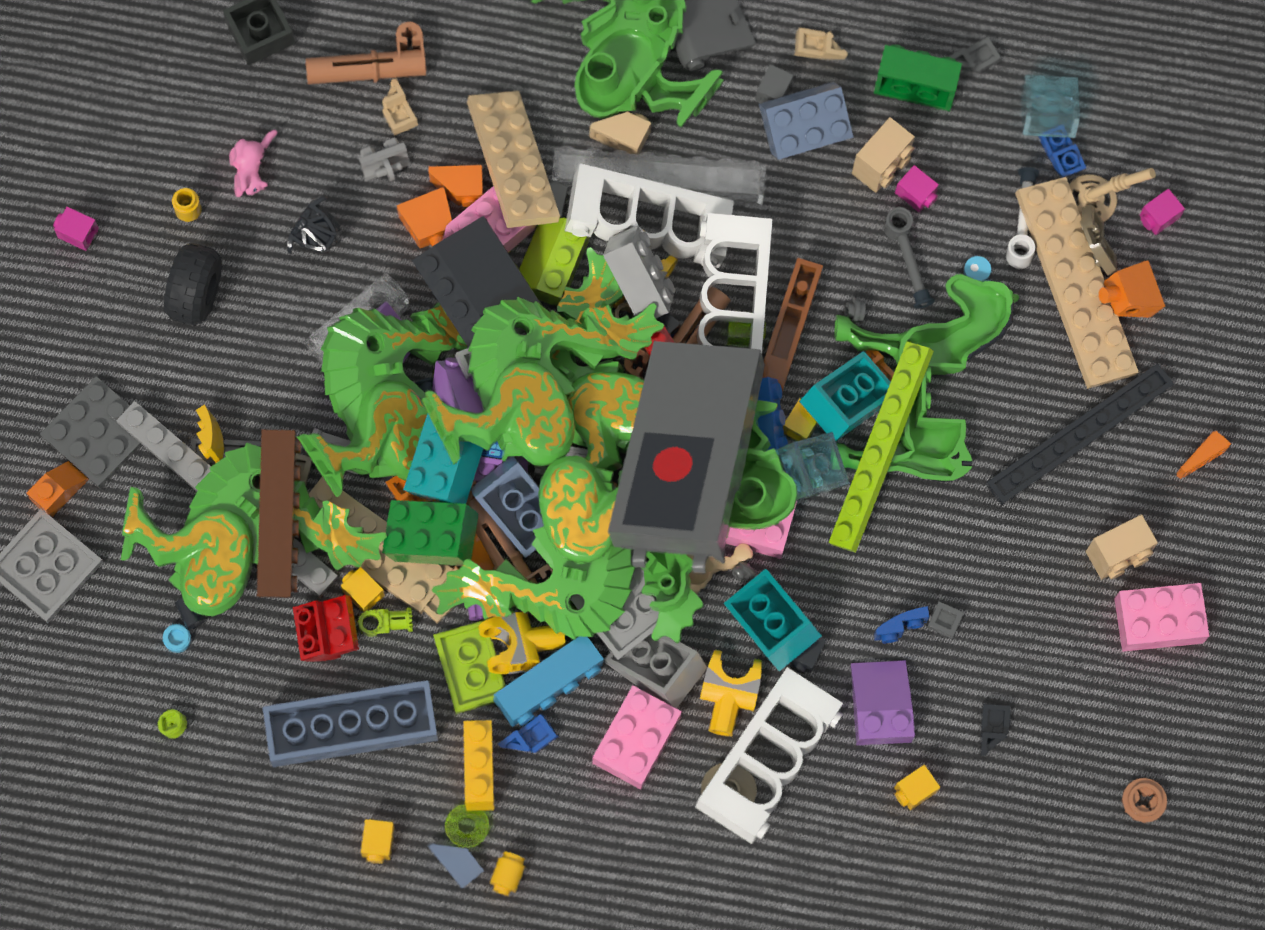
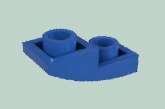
[1037,123,1086,178]
[874,606,929,643]

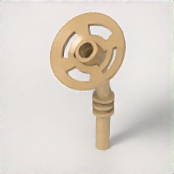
[1069,168,1156,222]

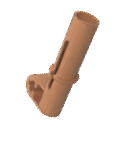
[305,22,426,85]
[624,287,730,379]
[467,498,553,613]

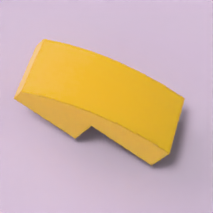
[196,404,224,463]

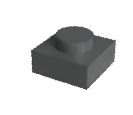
[927,602,964,639]

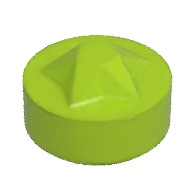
[158,709,187,739]

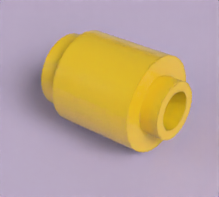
[172,188,201,222]
[490,852,525,896]

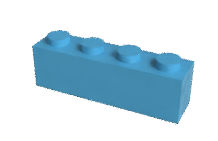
[493,637,604,727]

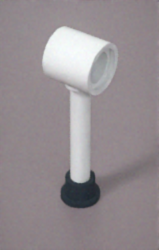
[1006,167,1039,269]

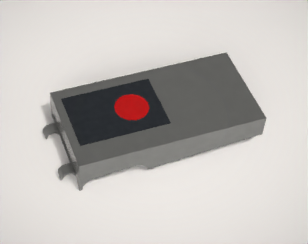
[608,341,765,574]

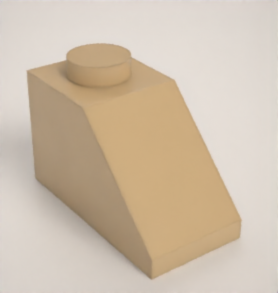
[590,112,651,159]

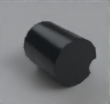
[175,597,208,630]

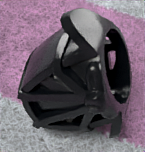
[287,194,342,254]

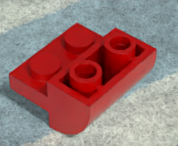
[293,595,359,662]

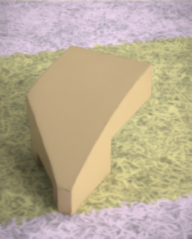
[795,28,847,59]
[382,78,418,136]

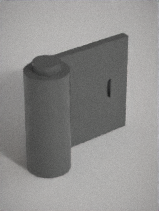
[674,0,756,72]

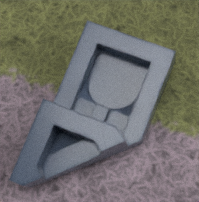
[427,843,484,888]

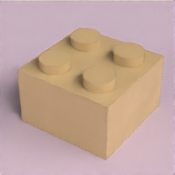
[852,117,915,193]
[1086,515,1158,580]

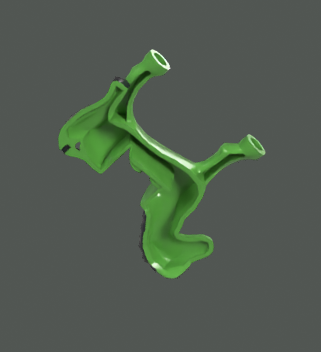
[832,274,1019,482]

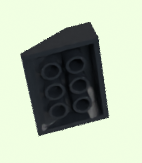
[412,216,543,348]

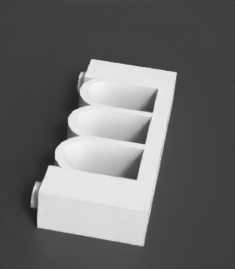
[565,163,734,268]
[697,213,772,353]
[696,667,843,844]

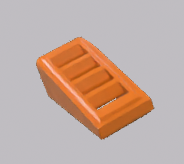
[1176,431,1231,479]

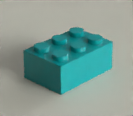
[799,351,891,442]
[403,413,483,504]
[724,569,822,671]

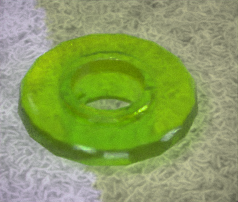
[445,804,489,848]

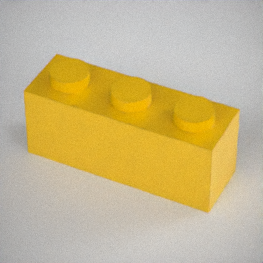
[464,720,494,811]

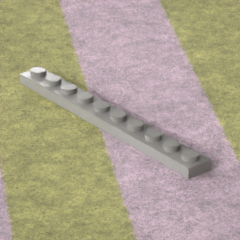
[116,401,338,598]

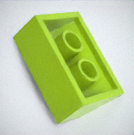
[519,218,590,307]

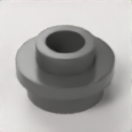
[844,297,866,324]

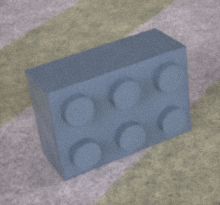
[759,82,853,160]
[471,456,544,558]

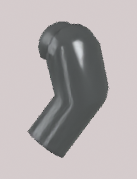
[732,562,759,583]

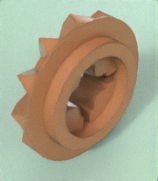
[1122,778,1167,823]

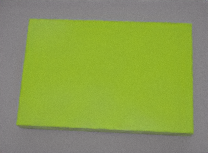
[433,620,505,714]

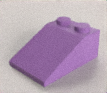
[432,357,483,413]
[850,661,915,745]

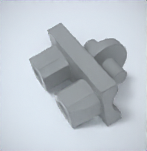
[359,138,411,182]

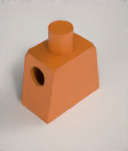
[396,187,452,248]
[1099,261,1166,318]

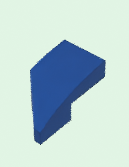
[498,714,559,753]

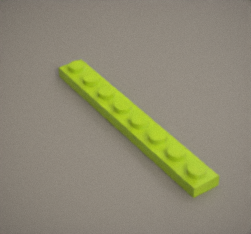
[828,341,934,553]

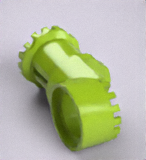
[358,607,413,637]

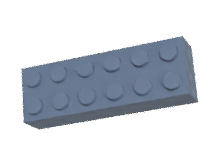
[263,680,438,767]

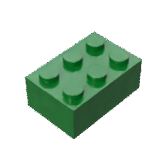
[874,45,962,111]
[382,500,479,566]

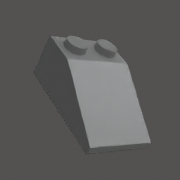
[604,634,707,709]

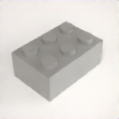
[603,225,675,319]

